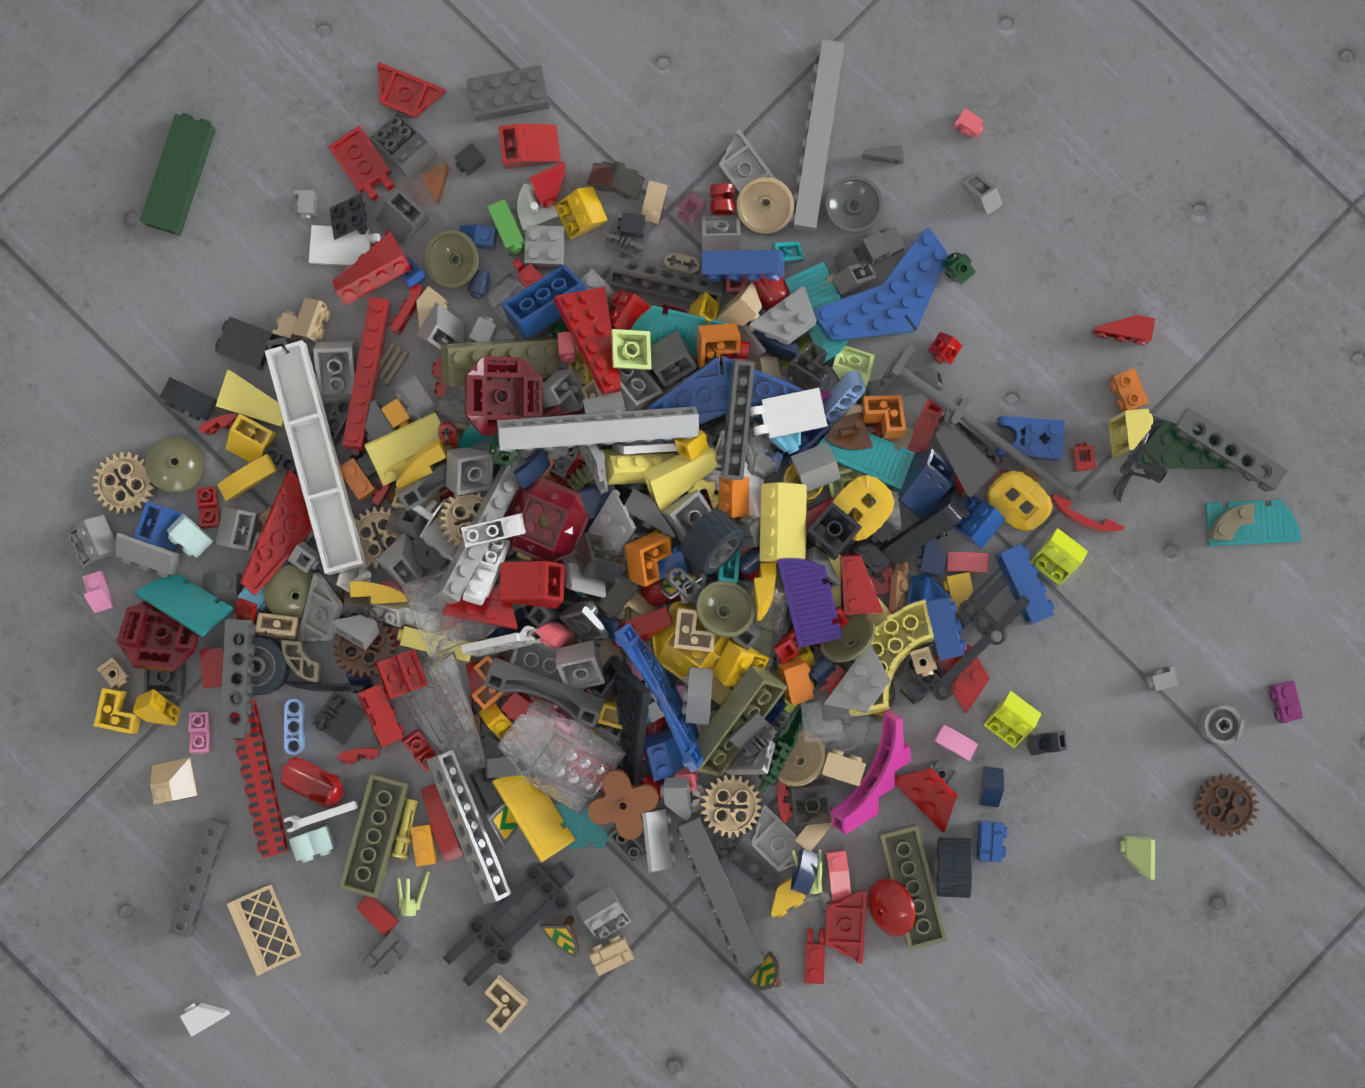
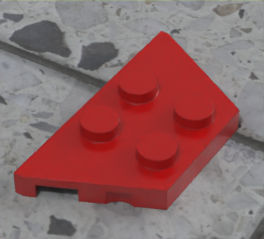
[377,62,446,119]
[442,579,518,630]
[935,645,990,713]
[895,768,958,832]
[824,889,867,964]

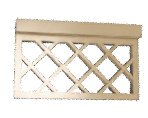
[227,884,301,976]

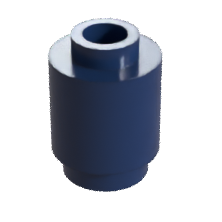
[467,270,490,299]
[739,547,764,575]
[808,655,836,684]

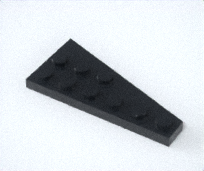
[612,659,651,786]

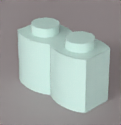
[167,514,213,558]
[289,825,336,863]

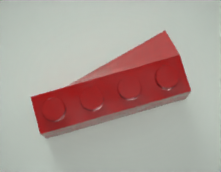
[332,230,412,306]

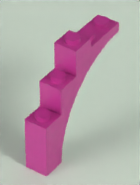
[831,710,911,835]

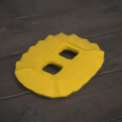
[987,470,1052,531]
[833,475,895,541]

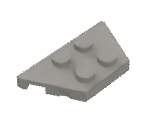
[719,129,776,194]
[748,286,817,345]
[577,444,608,494]
[577,490,636,560]
[297,572,343,642]
[824,645,890,713]
[723,739,775,775]
[751,804,814,872]

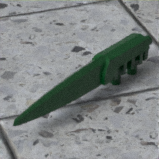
[758,679,820,792]

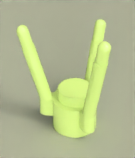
[792,849,822,894]
[397,871,430,916]

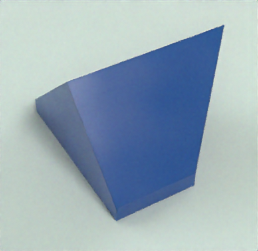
[906,573,952,606]

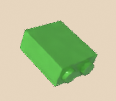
[487,199,525,257]

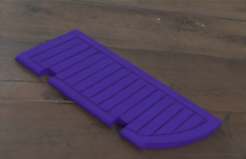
[777,558,842,647]

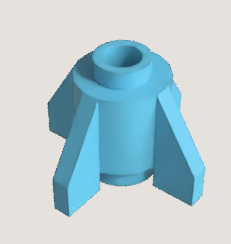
[768,432,801,454]

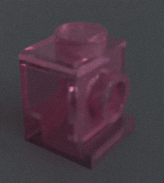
[677,191,706,223]

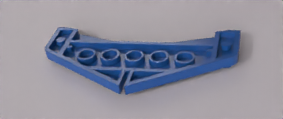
[813,227,948,341]
[648,356,802,443]
[614,623,703,773]

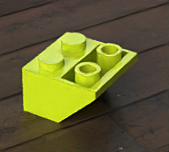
[1030,528,1088,586]
[983,691,1041,748]

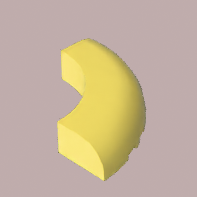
[849,600,935,716]

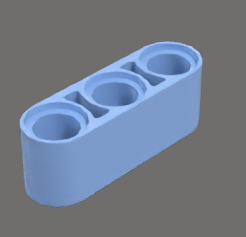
[823,371,866,422]
[284,698,305,755]

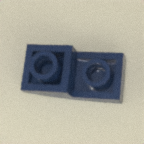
[513,448,551,490]
[791,849,819,895]

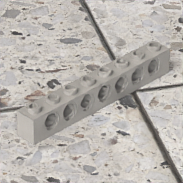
[426,750,511,904]

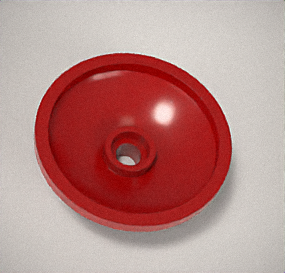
[868,878,915,937]

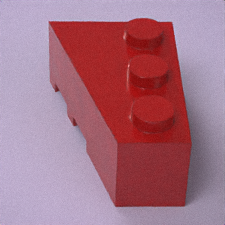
[840,554,884,615]
[357,683,405,748]

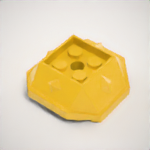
[652,601,734,683]

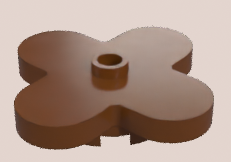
[588,769,659,840]

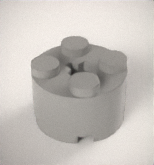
[1199,705,1244,745]

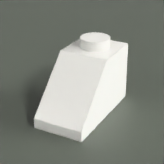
[180,1003,230,1037]

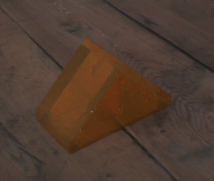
[420,162,449,204]

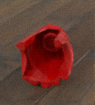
[747,278,790,311]

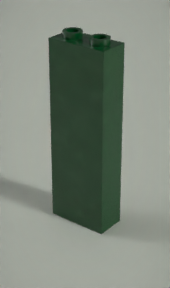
[139,113,216,236]

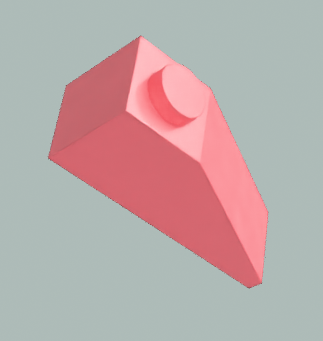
[825,849,851,902]

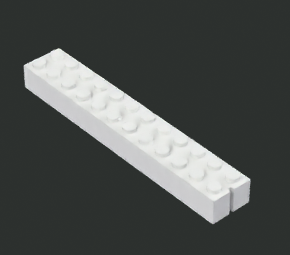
[265,340,367,575]

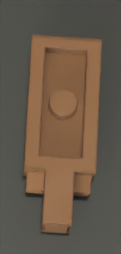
[889,561,910,614]

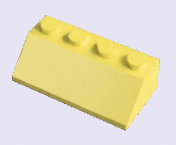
[1108,409,1153,458]
[365,413,452,486]
[599,449,679,485]
[760,482,807,564]

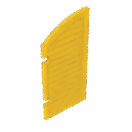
[492,774,575,862]

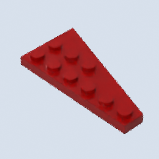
[553,287,621,395]
[239,470,313,595]

